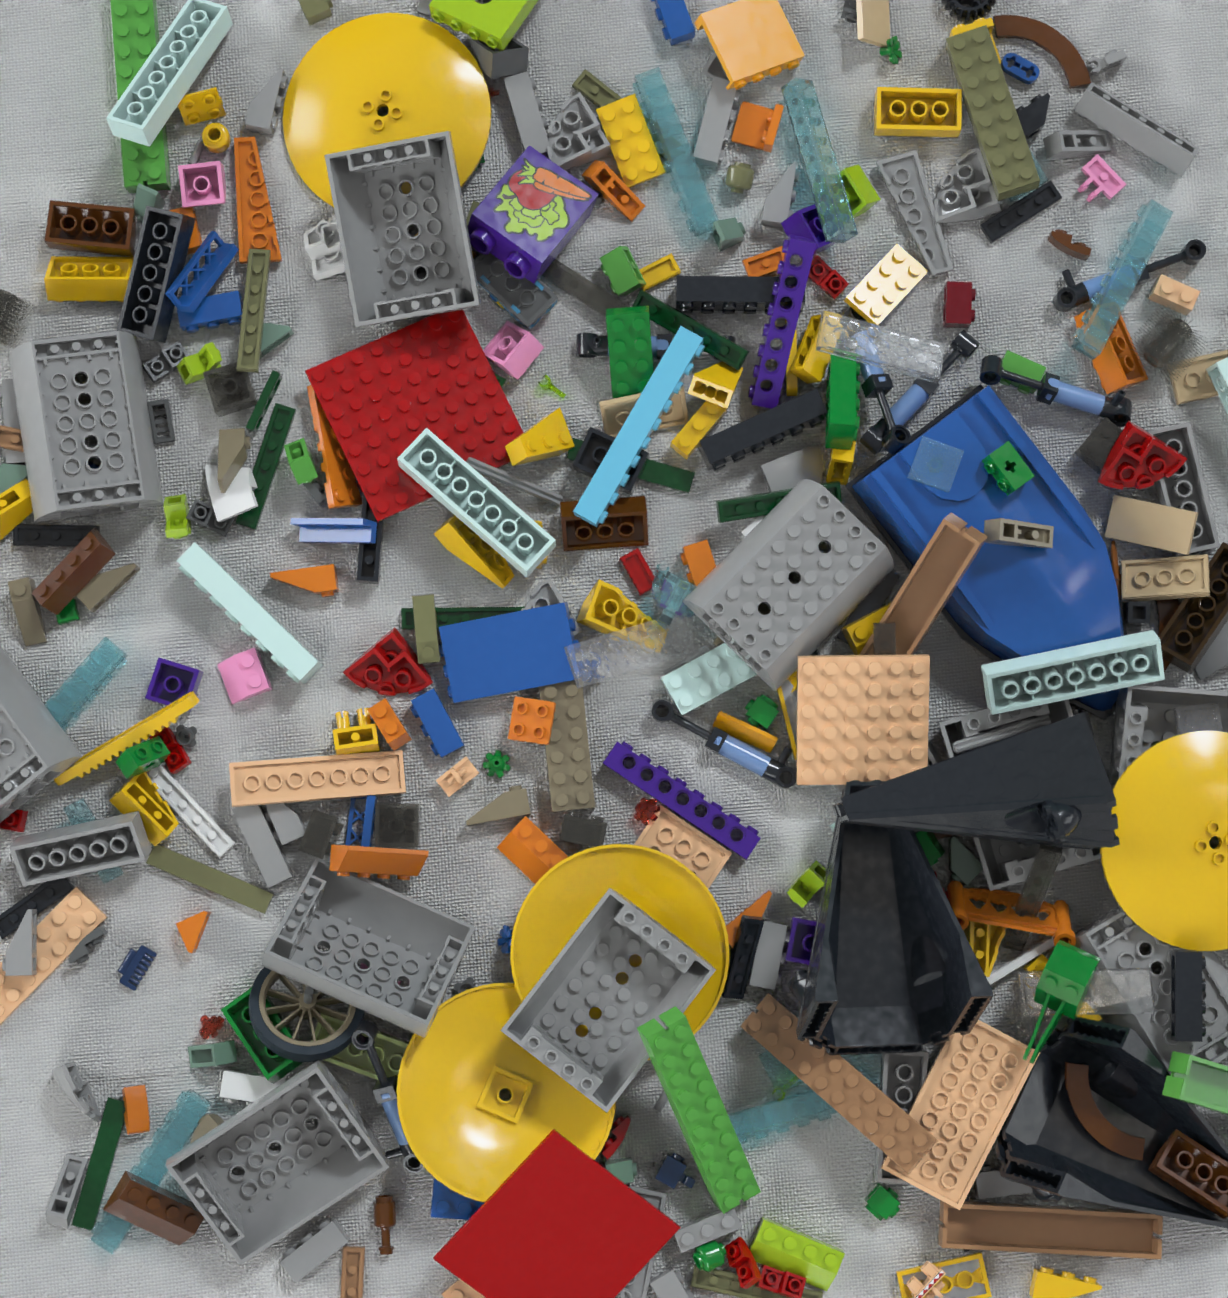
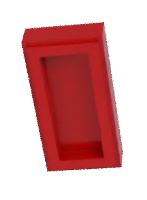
[620,548,659,596]

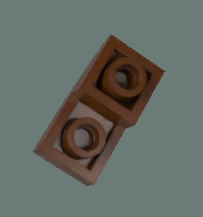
[1047,229,1091,261]

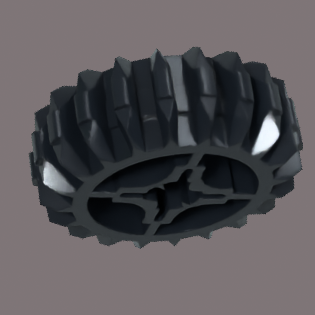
[941,0,996,23]

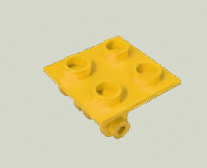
[178,87,226,126]

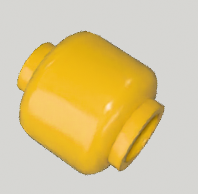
[202,123,231,153]

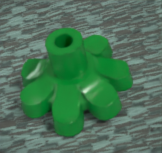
[880,36,902,64]
[482,750,511,778]

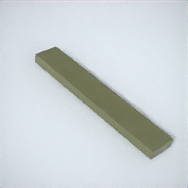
[572,69,683,164]
[236,249,271,373]
[146,844,274,914]
[690,1264,823,1298]

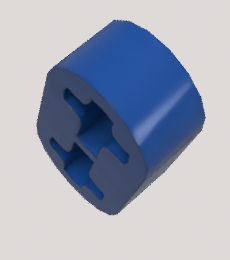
[1001,53,1039,84]

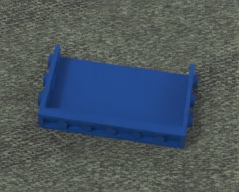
[439,602,584,703]

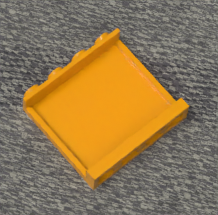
[694,0,805,90]

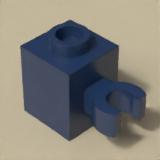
[655,1152,696,1189]

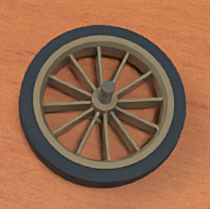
[249,950,365,1062]

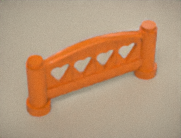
[947,881,1076,946]

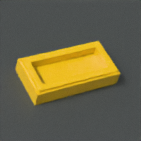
[639,253,681,291]

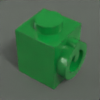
[744,694,779,730]
[864,1183,901,1221]

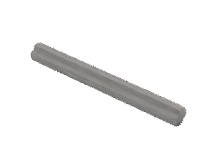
[466,457,563,506]
[952,714,1051,754]

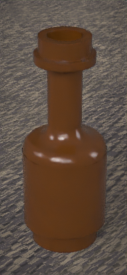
[373,1195,396,1255]

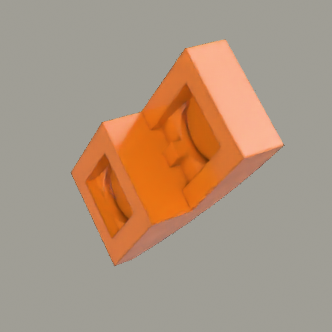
[122,1085,150,1135]

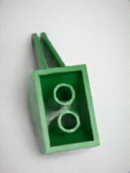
[1023,940,1101,1064]

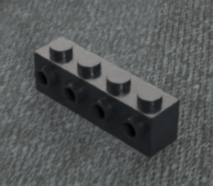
[1171,951,1206,1042]

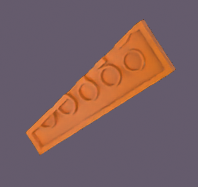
[234,137,282,264]
[307,385,362,509]

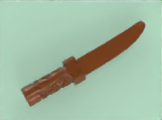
[1111,540,1122,600]

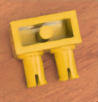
[333,708,380,755]

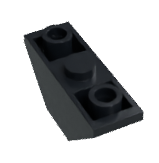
[1016,93,1050,140]

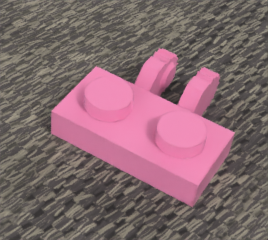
[1077,154,1126,203]

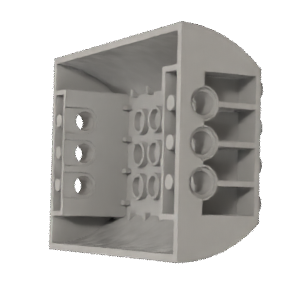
[324,131,481,327]
[682,479,895,691]
[262,857,475,1038]
[166,1060,389,1265]

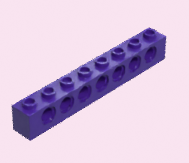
[748,234,816,409]
[603,741,761,860]

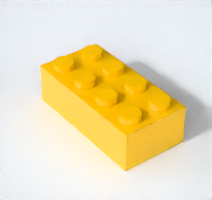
[874,87,962,138]

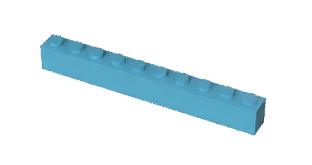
[573,326,705,527]

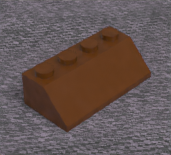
[45,200,136,257]
[560,496,649,551]
[32,528,116,615]
[1148,1129,1228,1219]
[103,1171,204,1246]

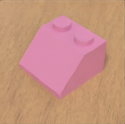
[178,161,226,208]
[483,320,544,380]
[217,647,273,705]

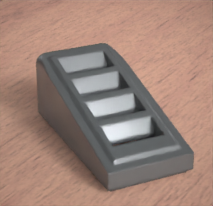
[147,398,176,444]

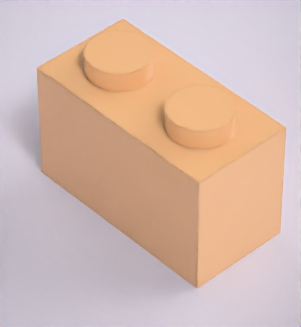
[1148,274,1200,316]

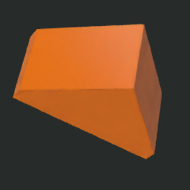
[176,911,211,953]

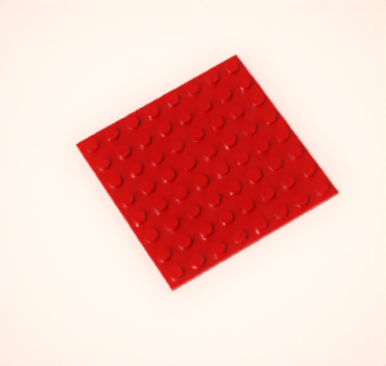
[305,309,524,522]
[433,1129,680,1298]

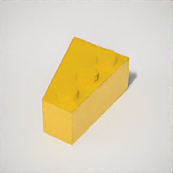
[505,407,575,466]
[109,771,179,846]
[963,911,1006,977]

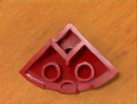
[1098,421,1187,490]
[343,627,433,696]

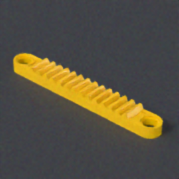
[54,691,200,786]

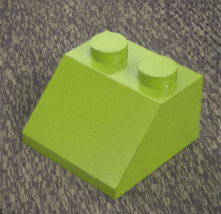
[817,164,881,227]

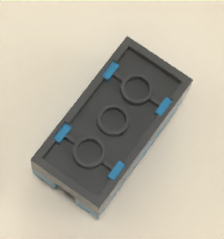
[474,253,558,329]

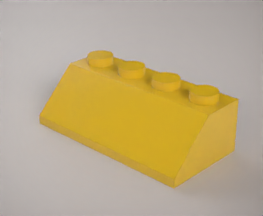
[44,256,134,302]

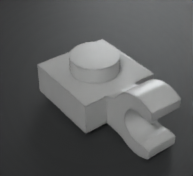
[1086,49,1127,75]

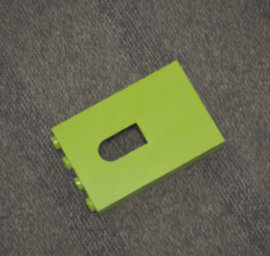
[429,0,538,51]

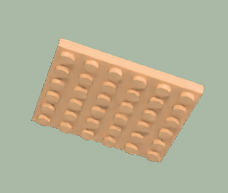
[796,654,930,785]

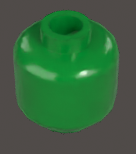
[692,1240,727,1272]

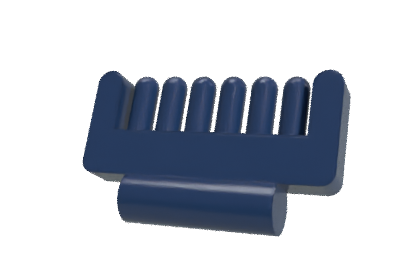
[117,945,157,991]

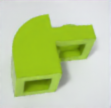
[176,342,222,385]
[163,494,191,539]
[787,860,826,908]

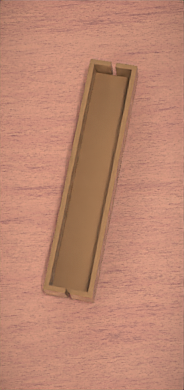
[860,512,988,655]
[740,993,938,1174]
[938,1200,1163,1259]

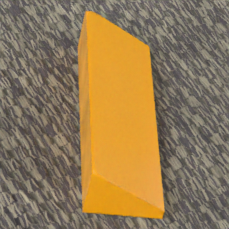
[713,711,778,753]

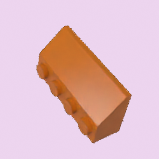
[1074,302,1148,395]
[497,816,569,884]
[329,845,429,880]

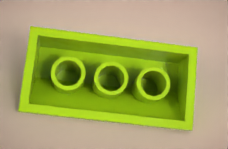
[749,1216,845,1291]

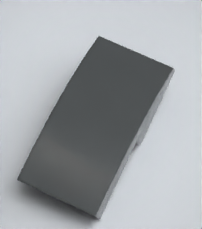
[142,341,189,384]
[186,498,235,537]
[68,926,107,965]

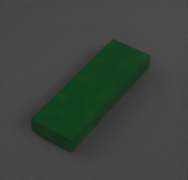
[246,370,282,434]

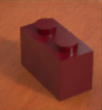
[943,281,976,328]

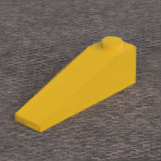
[434,514,514,589]
[576,579,667,652]
[841,601,892,655]

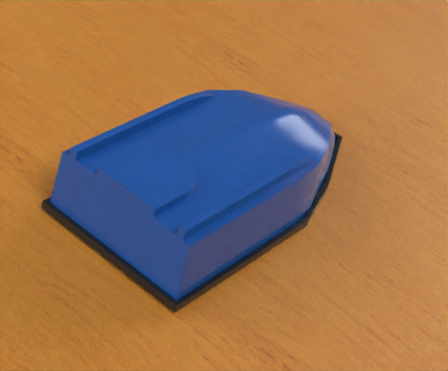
[845,384,1127,720]

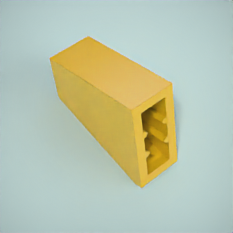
[687,361,743,408]
[826,429,858,485]

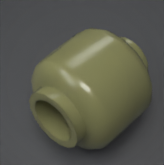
[725,162,755,194]

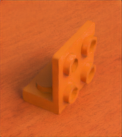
[731,101,784,153]
[508,696,556,745]

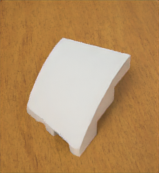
[303,215,345,281]
[205,465,258,522]

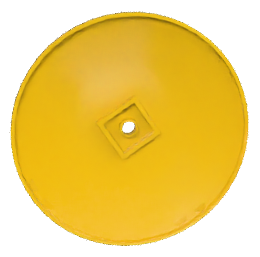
[283,13,491,208]
[1100,731,1228,951]
[510,844,729,1060]
[396,983,616,1203]

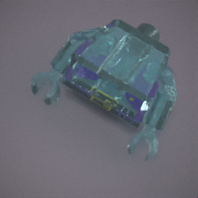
[652,564,696,626]

